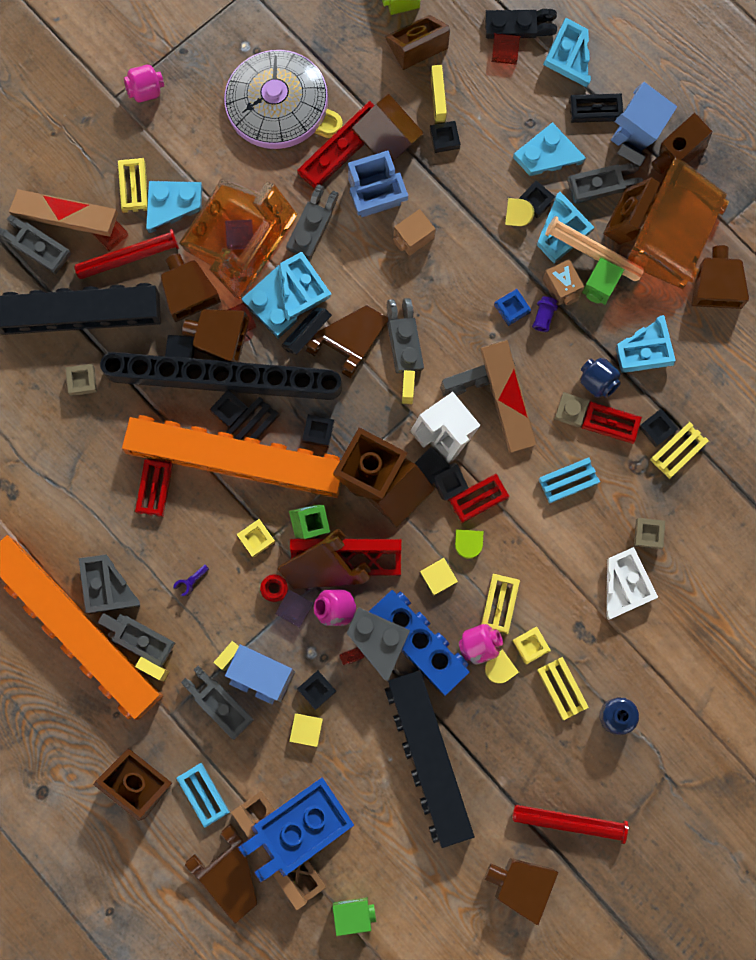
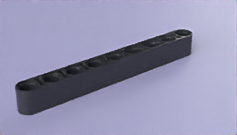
[100,352,342,400]

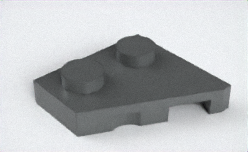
[79,554,140,615]
[347,607,410,681]

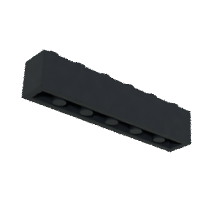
[0,283,161,335]
[384,670,475,848]

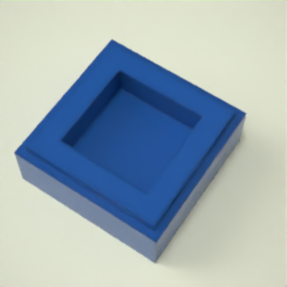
[494,289,531,326]

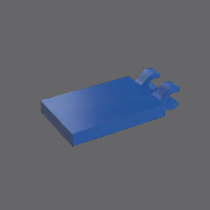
[238,777,354,882]

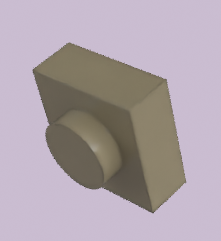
[65,364,97,396]
[554,392,589,428]
[634,518,665,549]

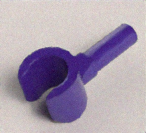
[173,564,209,596]

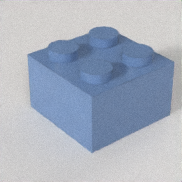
[225,644,295,705]

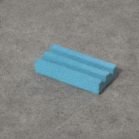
[538,457,600,504]
[176,763,230,828]

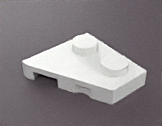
[606,547,658,620]

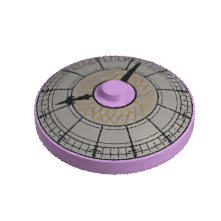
[224,50,328,149]

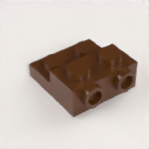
[603,177,660,245]

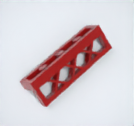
[290,539,402,576]

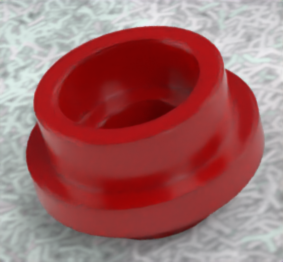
[260,574,288,602]

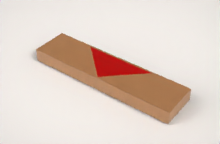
[9,189,118,237]
[480,340,536,452]

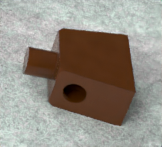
[651,112,713,174]
[691,245,749,309]
[161,254,221,322]
[182,309,250,362]
[484,858,559,925]

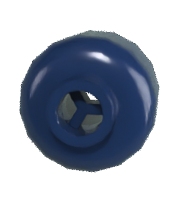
[580,358,621,398]
[600,697,639,735]

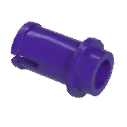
[532,296,558,332]

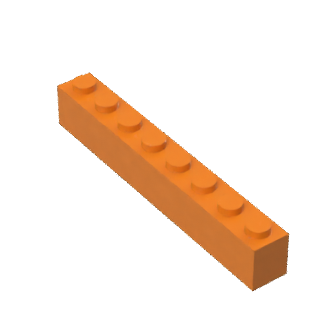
[122,415,341,498]
[0,535,163,720]

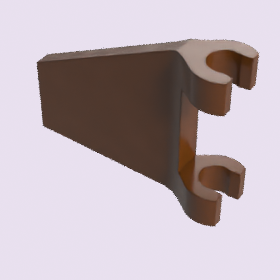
[306,305,388,378]
[278,529,371,589]
[185,823,257,924]

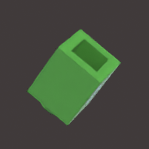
[582,258,624,305]
[289,504,330,539]
[333,897,376,936]

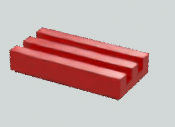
[582,401,642,444]
[135,459,173,517]
[448,474,510,524]

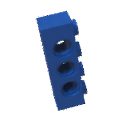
[369,590,470,696]

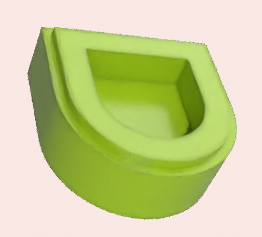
[455,530,484,559]

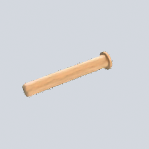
[545,216,644,281]

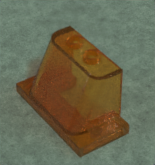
[179,179,297,299]

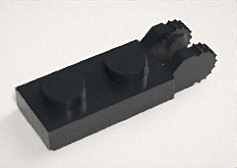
[485,9,557,39]

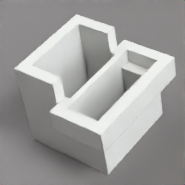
[410,392,480,463]

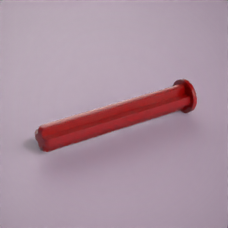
[74,229,179,279]
[512,805,628,844]

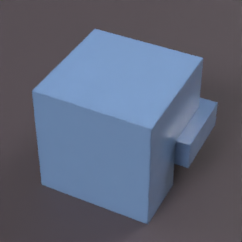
[611,82,677,150]
[348,151,408,217]

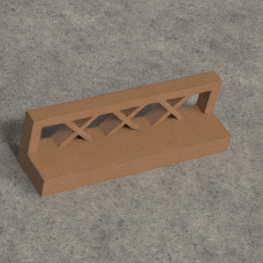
[231,791,327,910]

